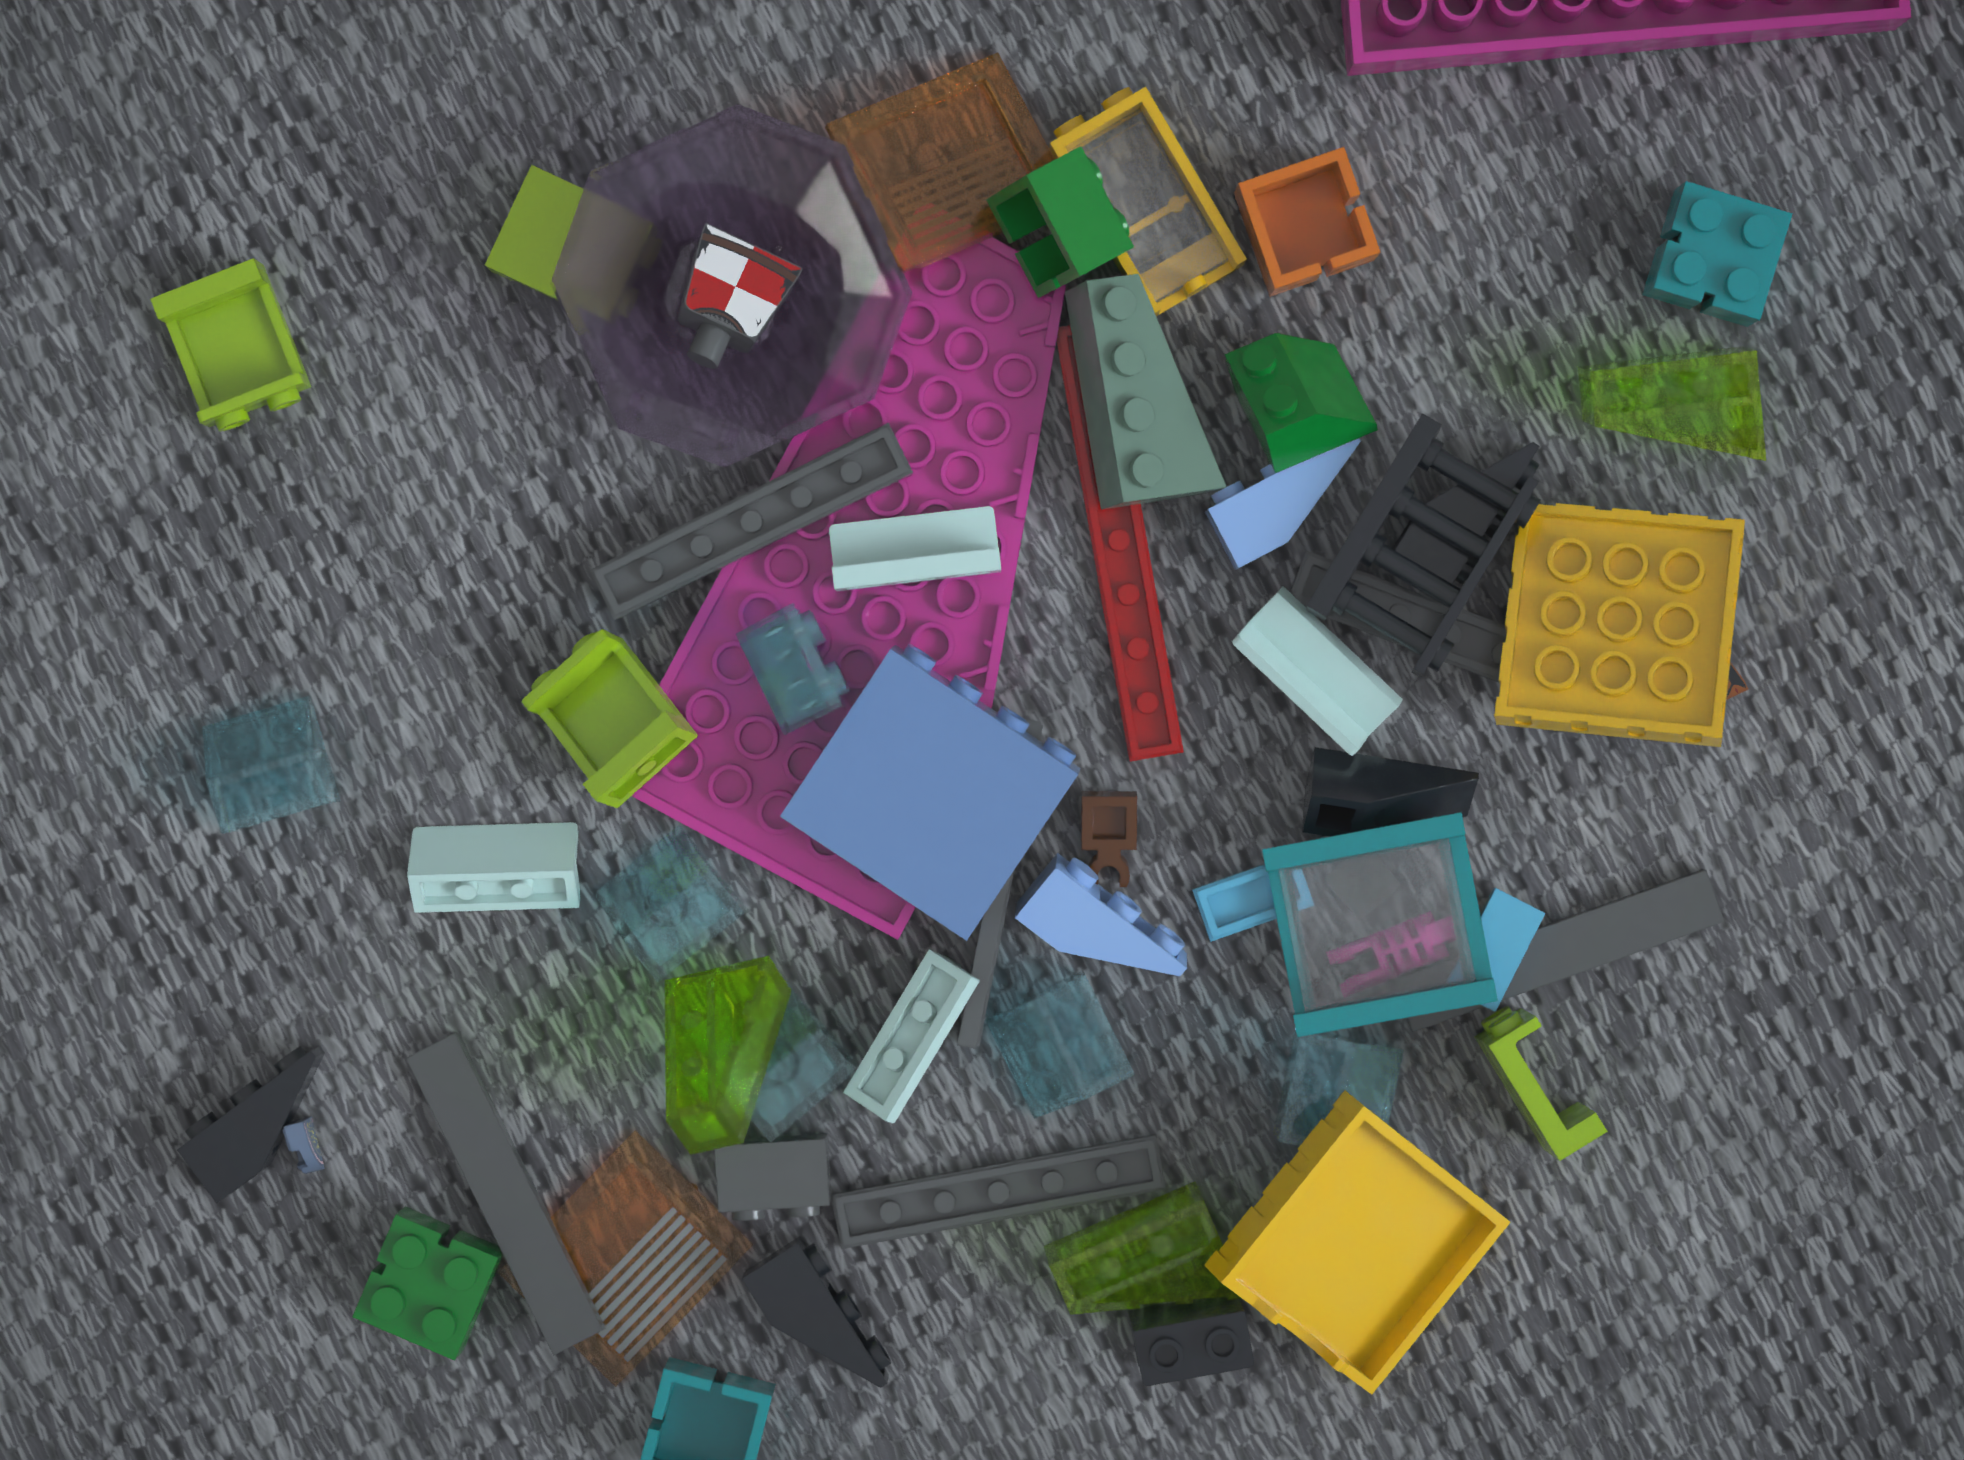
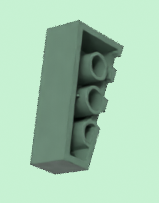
[1065,274,1226,510]

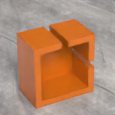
[1234,147,1381,297]

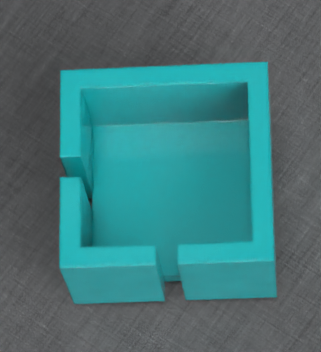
[1642,181,1793,327]
[640,1357,776,1460]

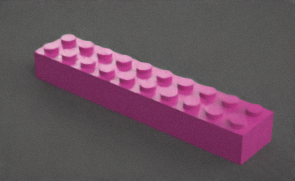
[1341,0,1911,76]

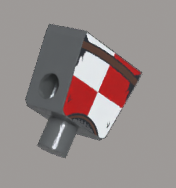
[677,223,803,369]

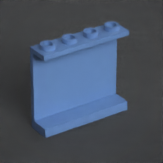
[780,644,1081,941]

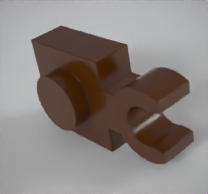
[1081,791,1137,887]

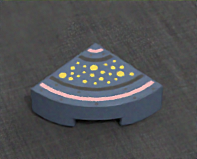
[282,1116,325,1174]

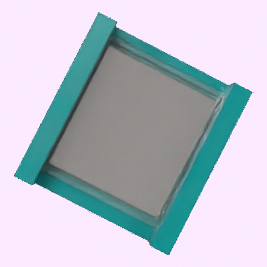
[1262,812,1498,1037]

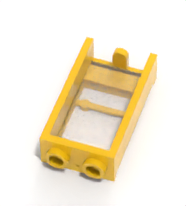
[1049,87,1247,317]

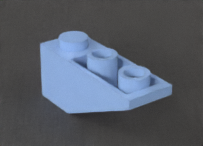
[1205,438,1361,570]
[1015,853,1187,976]

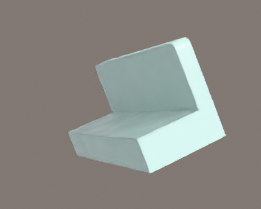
[829,506,1002,591]
[1232,586,1403,756]
[407,822,580,913]
[843,949,980,1123]

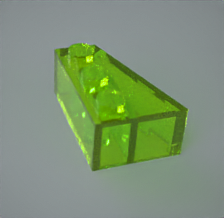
[1578,346,1766,461]
[665,955,792,1155]
[1044,1181,1242,1315]

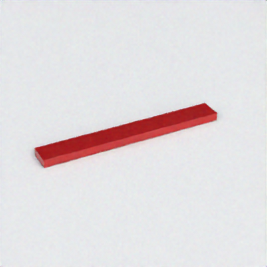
[1056,325,1184,762]

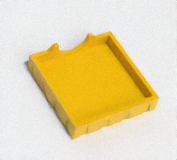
[1494,503,1745,747]
[1204,1090,1511,1395]

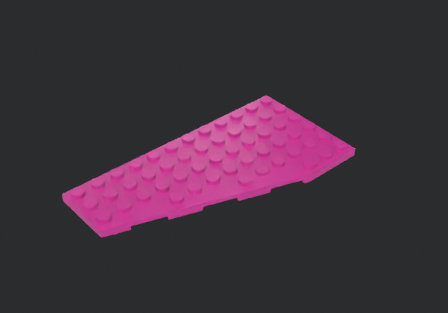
[632,199,1066,940]

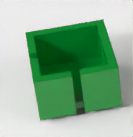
[986,146,1134,298]
[352,1206,504,1361]

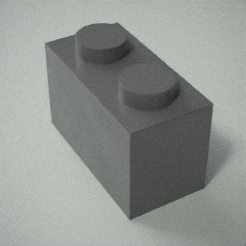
[714,1133,831,1221]

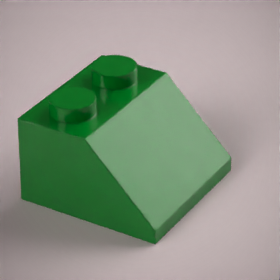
[1225,333,1378,473]

